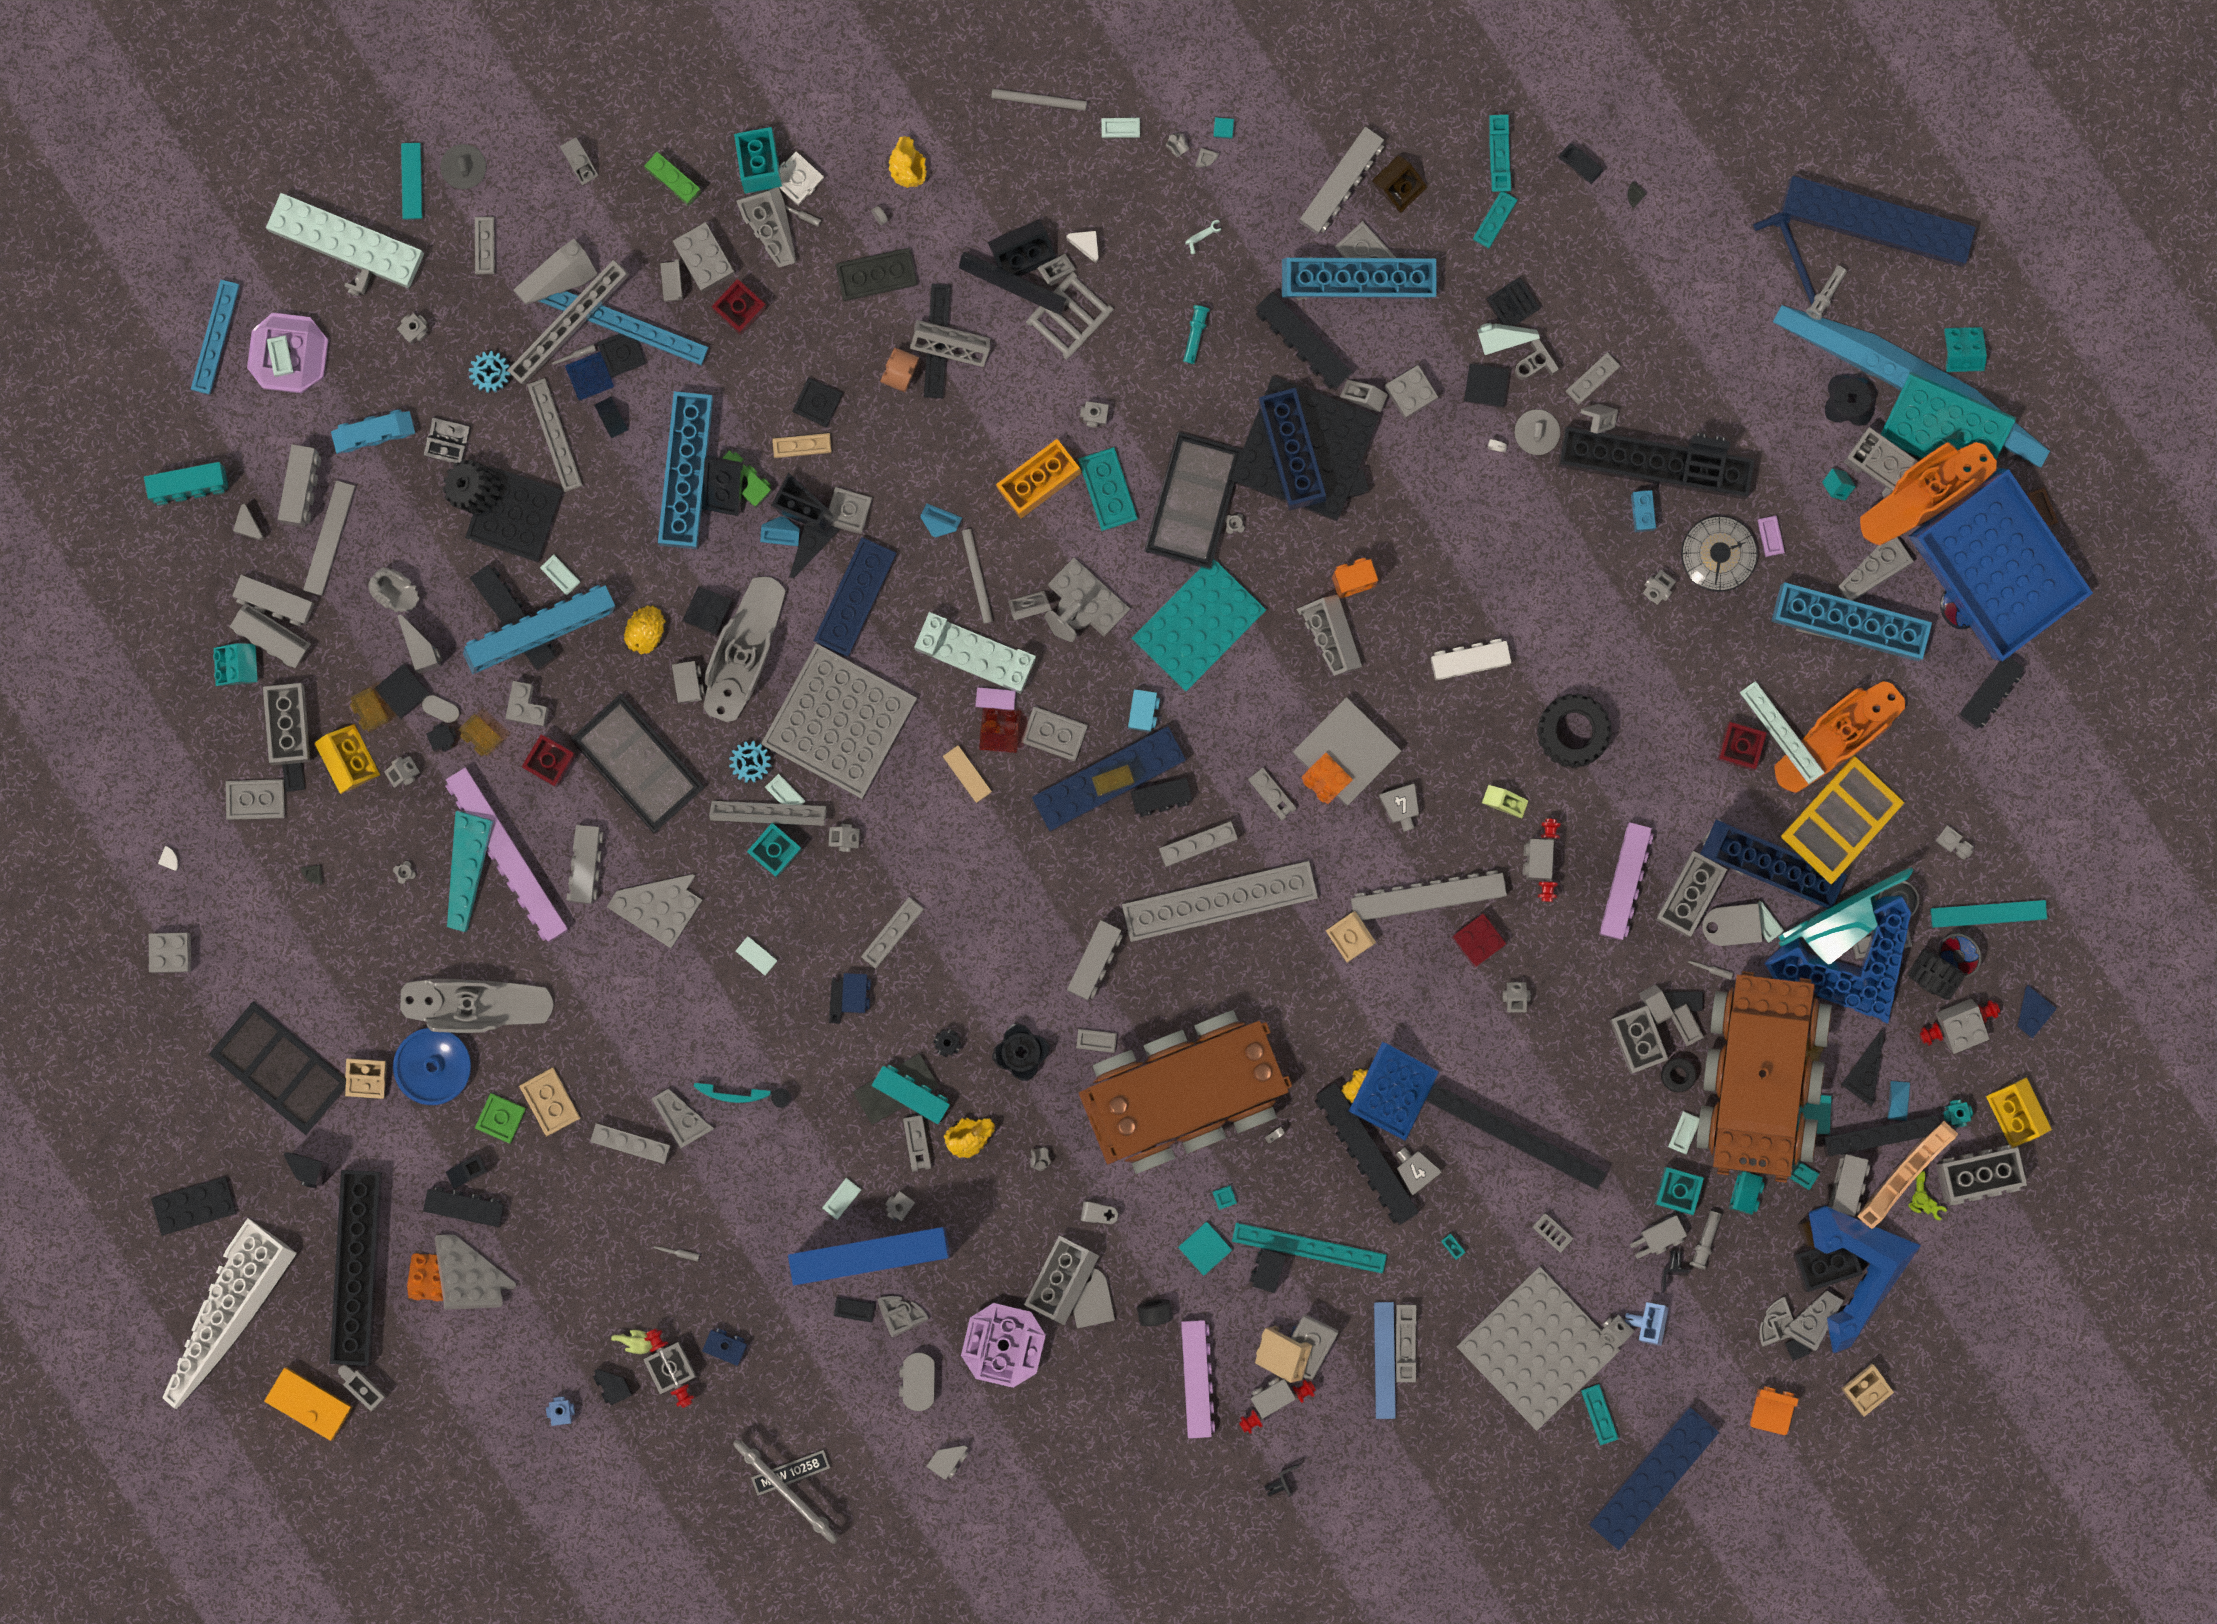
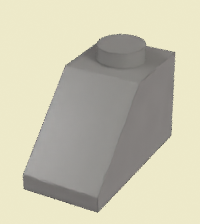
[1340,379,1388,412]

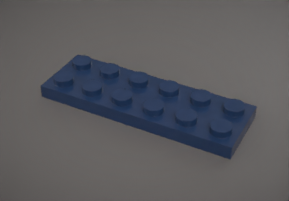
[813,537,897,657]

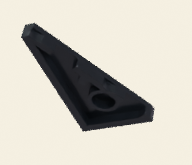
[789,525,841,578]
[1841,1030,1884,1107]

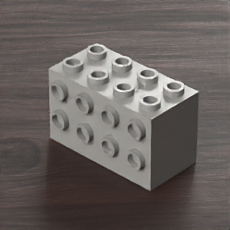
[1936,1145,2027,1205]

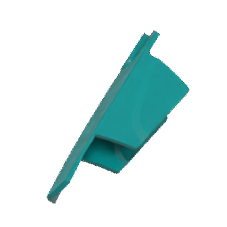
[1778,867,1913,964]

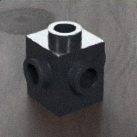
[933,1029,962,1058]

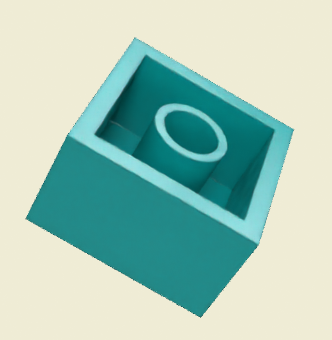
[747,823,802,878]
[1654,1167,1704,1215]

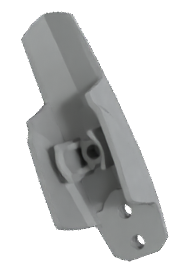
[703,577,786,722]
[400,979,554,1033]

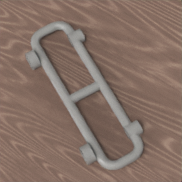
[733,1439,838,1544]

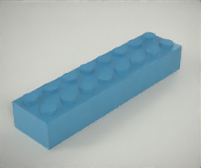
[1282,258,1436,298]
[658,391,713,549]
[1771,583,1932,661]
[463,585,615,675]

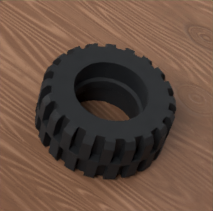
[1537,693,1612,768]

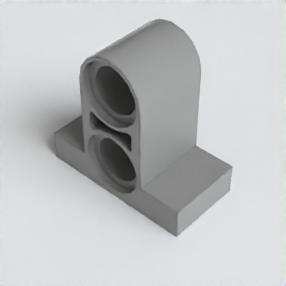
[1515,339,1559,380]

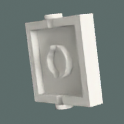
[779,152,824,206]

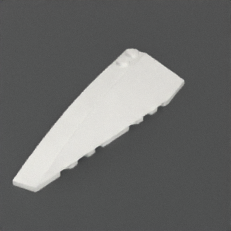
[163,1218,297,1409]

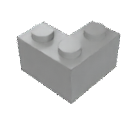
[505,681,549,728]

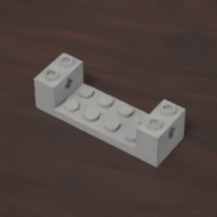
[1844,427,1936,521]

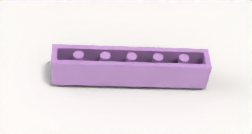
[1599,822,1654,940]
[1181,1320,1215,1438]

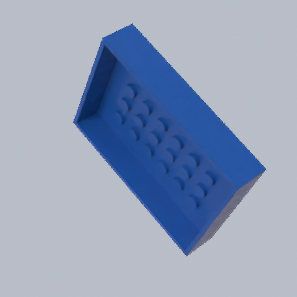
[1908,468,2093,661]
[788,1227,951,1286]

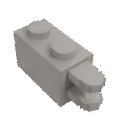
[1630,1215,1687,1259]
[338,1365,387,1411]

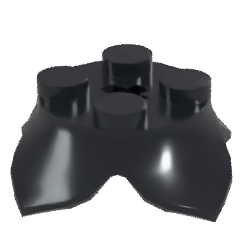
[1825,375,1876,426]
[992,1023,1050,1081]

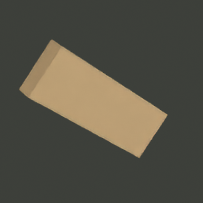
[773,433,831,458]
[943,746,992,803]

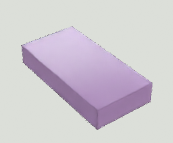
[1757,516,1785,557]
[976,688,1016,711]

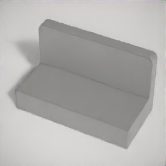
[660,259,683,302]
[1580,404,1618,434]

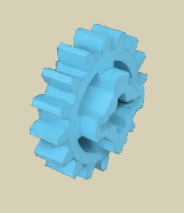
[469,351,511,393]
[729,741,771,783]

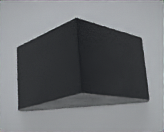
[594,397,628,439]

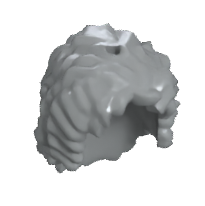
[368,567,419,612]

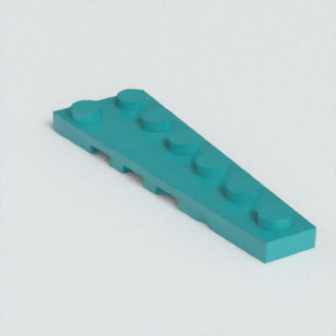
[447,811,494,932]

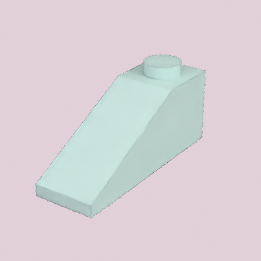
[1477,323,1540,355]

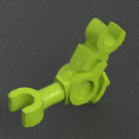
[1908,1171,1947,1221]

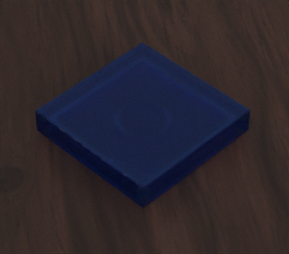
[565,352,614,401]

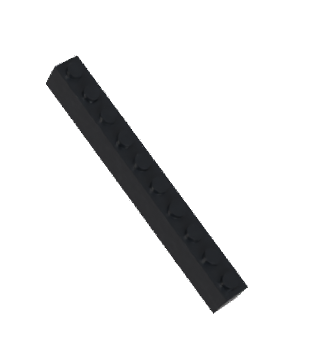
[1425,1083,1606,1190]

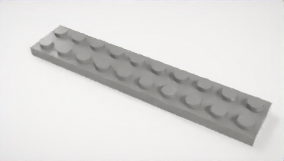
[1122,861,1318,942]

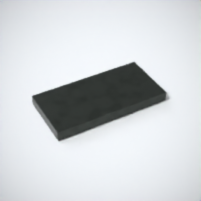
[835,248,918,302]
[853,1053,939,1125]

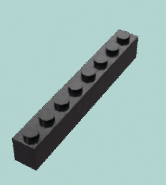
[1315,1083,1419,1225]

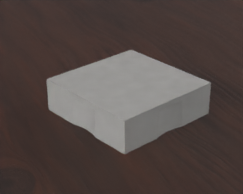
[1292,697,1401,807]

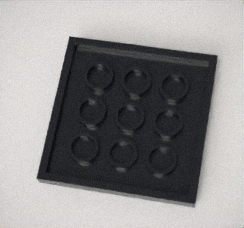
[465,466,563,563]

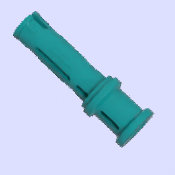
[1183,305,1210,364]

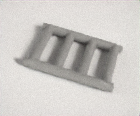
[1026,272,1114,360]

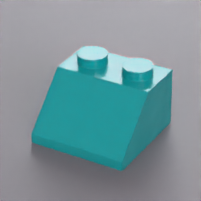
[1728,1171,1764,1215]

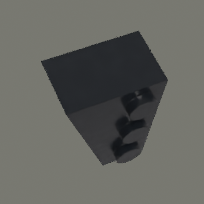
[771,472,835,533]

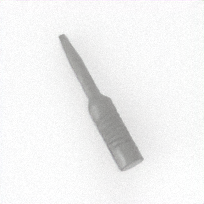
[785,205,821,227]
[552,344,596,365]
[1688,961,1733,980]
[654,1246,700,1262]

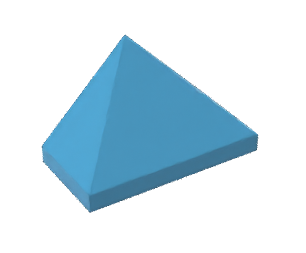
[920,504,962,537]
[760,516,800,546]
[1888,1081,1910,1121]

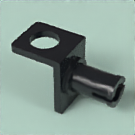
[1661,1250,1690,1293]
[1264,1463,1301,1497]

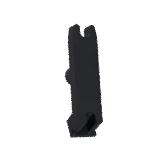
[829,977,843,1024]

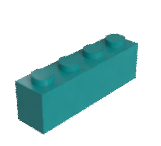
[871,1065,950,1125]

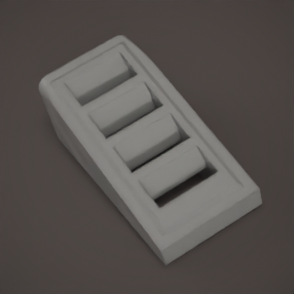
[1532,1213,1573,1253]

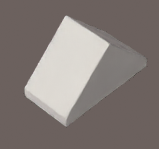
[1066,231,1098,263]

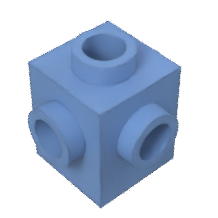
[546,1397,575,1426]

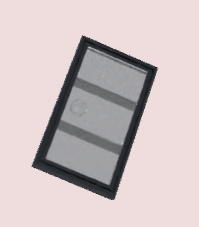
[1144,432,1242,570]
[570,693,705,833]

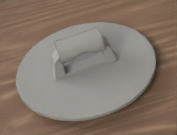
[1515,410,1560,455]

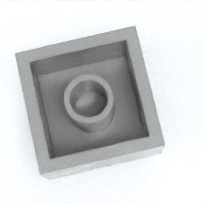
[1385,365,1438,420]
[149,933,191,973]

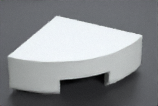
[1488,439,1507,453]
[158,846,178,871]

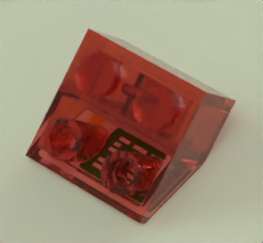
[979,708,1021,753]

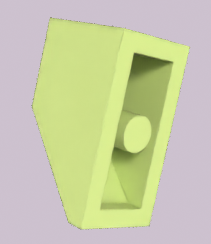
[1482,785,1528,818]

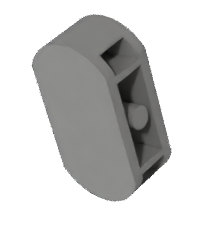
[899,1352,935,1411]

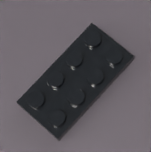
[151,1177,237,1236]

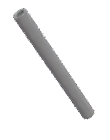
[991,89,1087,111]
[962,529,993,624]

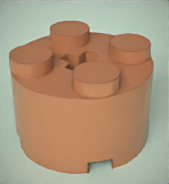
[880,348,919,392]

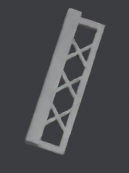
[910,320,990,367]

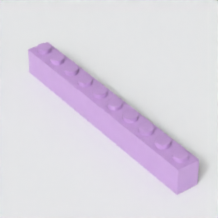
[446,768,569,943]

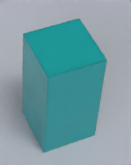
[1441,1234,1465,1260]

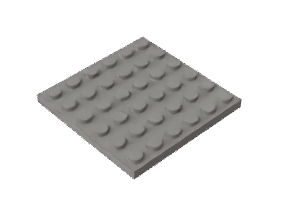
[761,644,917,799]
[1456,1266,1620,1431]

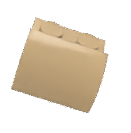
[345,1058,387,1099]
[1842,1364,1894,1417]

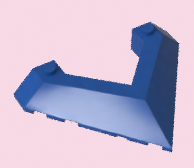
[1765,896,1911,1024]
[1809,1206,1921,1353]

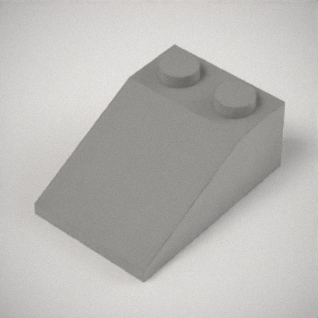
[398,615,443,674]

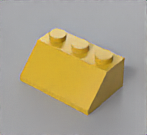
[314,724,380,794]
[1986,1077,2052,1148]

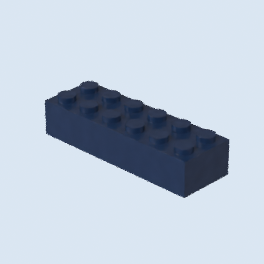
[1259,388,1326,511]

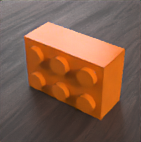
[1332,558,1378,599]

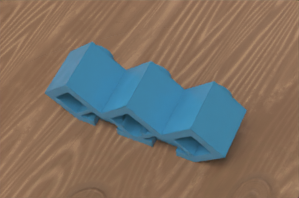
[331,409,415,454]

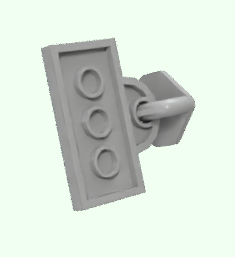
[1044,558,1130,642]

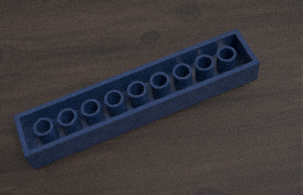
[1780,176,1976,267]

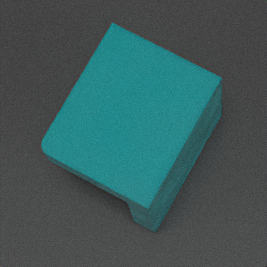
[1822,468,1856,501]

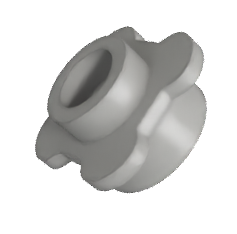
[1224,514,1245,534]
[393,861,416,884]

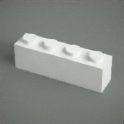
[1431,639,1511,681]

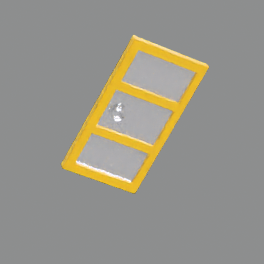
[1781,756,1904,884]

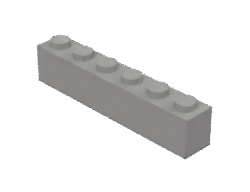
[1299,127,1384,235]

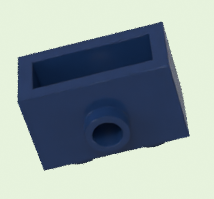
[702,1327,747,1366]

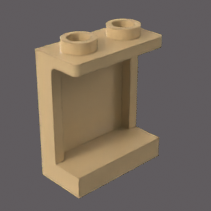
[1255,1326,1312,1383]

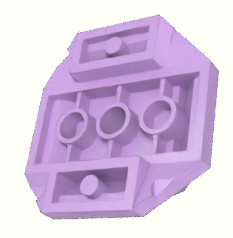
[247,313,329,394]
[961,1303,1045,1388]

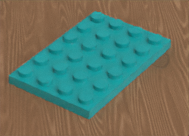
[1880,372,2016,472]
[1131,558,1266,692]

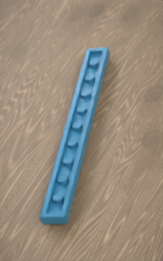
[538,291,709,366]

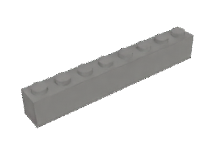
[507,260,630,384]
[1350,870,1507,921]

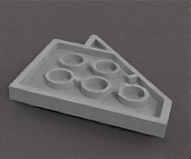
[607,874,703,949]
[434,1235,516,1310]

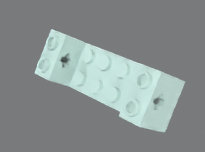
[914,612,1036,694]

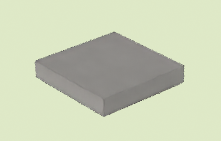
[829,487,872,534]
[1008,591,1051,620]

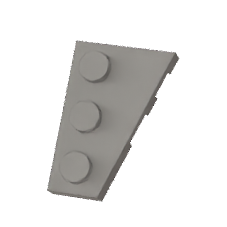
[651,1089,714,1149]

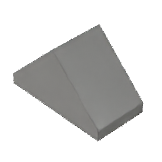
[1038,254,1076,286]
[233,503,264,541]
[1638,985,1674,1025]

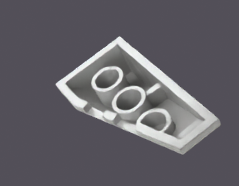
[737,187,796,267]
[514,239,598,305]

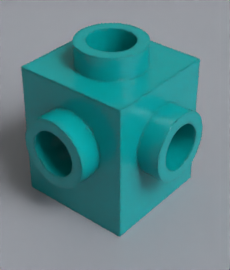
[1944,1099,1973,1128]

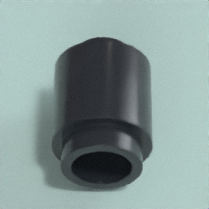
[771,1088,791,1108]

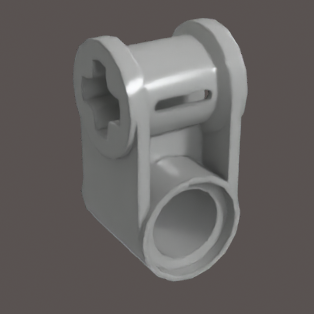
[1080,1201,1118,1224]

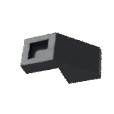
[1558,143,1603,185]

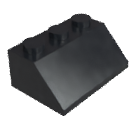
[987,219,1056,277]
[284,1152,329,1188]

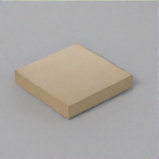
[1326,911,1376,962]

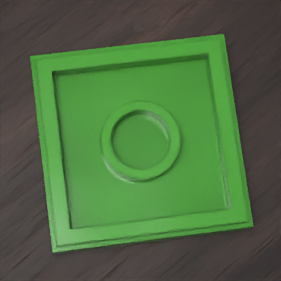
[475,1093,526,1144]

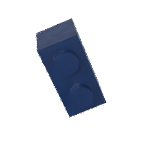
[842,973,871,1014]

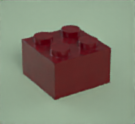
[711,279,766,336]
[1717,722,1767,771]
[521,734,576,788]
[1451,914,1506,968]

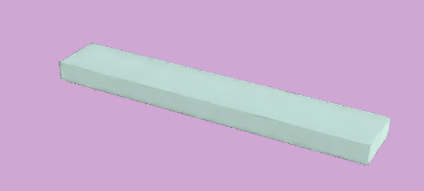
[1740,681,1824,784]

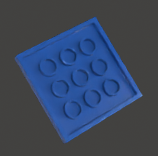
[1349,1042,1439,1141]

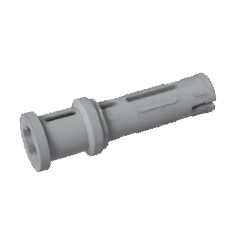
[1806,266,1847,320]
[1689,1211,1722,1270]

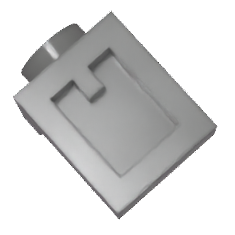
[344,268,372,296]

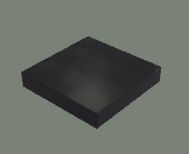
[597,334,646,378]
[792,377,843,428]

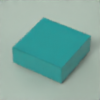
[1213,117,1234,139]
[1212,1185,1237,1210]

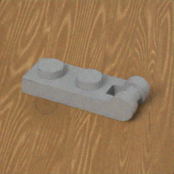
[1248,768,1297,821]
[903,1115,931,1172]

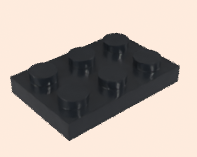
[702,455,743,516]

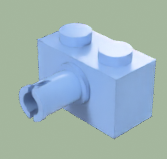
[1625,1302,1669,1346]

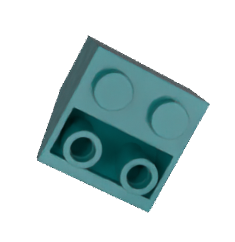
[213,643,258,686]

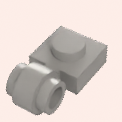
[1936,825,1974,860]

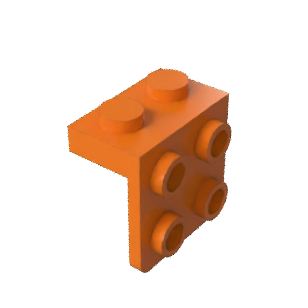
[1301,753,1353,804]
[407,1253,443,1302]
[1750,1386,1798,1435]

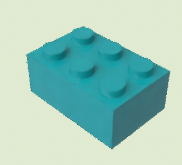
[734,127,782,194]

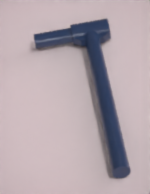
[1753,212,1815,305]

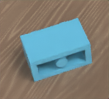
[1128,689,1160,732]

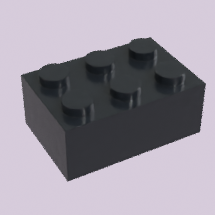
[1793,1248,1863,1292]

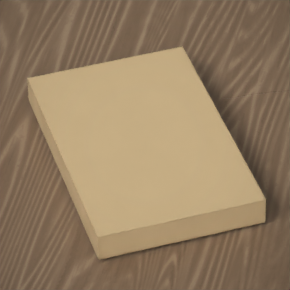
[519,1068,580,1137]

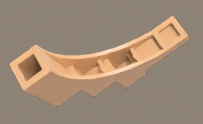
[1857,1121,1958,1229]

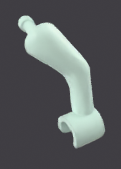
[1186,220,1221,254]

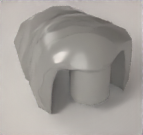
[1166,133,1190,157]
[1030,1147,1051,1171]

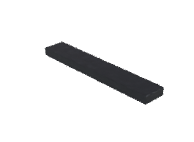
[958,252,1067,315]
[924,284,950,399]

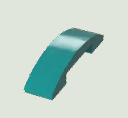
[1489,115,1511,192]
[694,1083,772,1103]

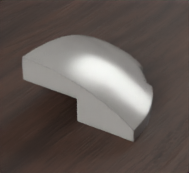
[878,1296,929,1337]
[1760,1297,1793,1347]

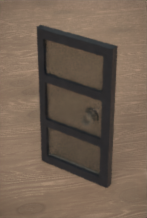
[208,1001,346,1135]

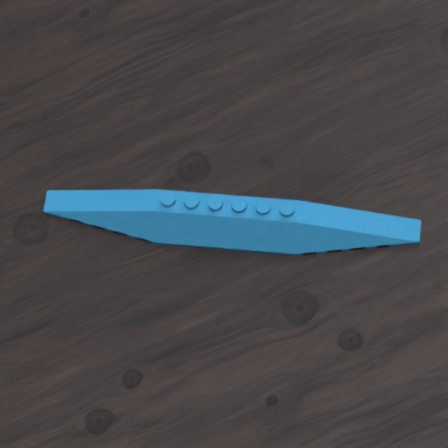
[1773,305,2050,468]

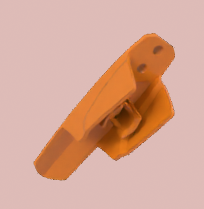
[1860,442,1996,546]
[1774,681,1905,793]

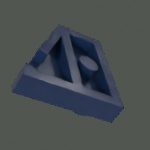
[2017,985,2056,1039]

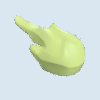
[611,1330,652,1354]

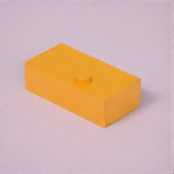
[996,439,1082,519]
[264,1367,353,1441]

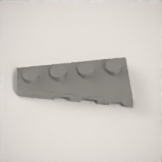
[1838,538,1914,601]

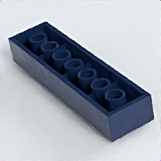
[1032,727,1186,832]
[1700,819,1847,909]
[1588,1407,1720,1550]

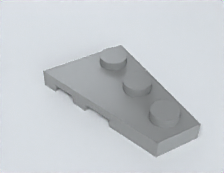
[1782,1291,1843,1351]

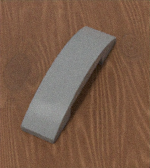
[1396,1305,1416,1382]

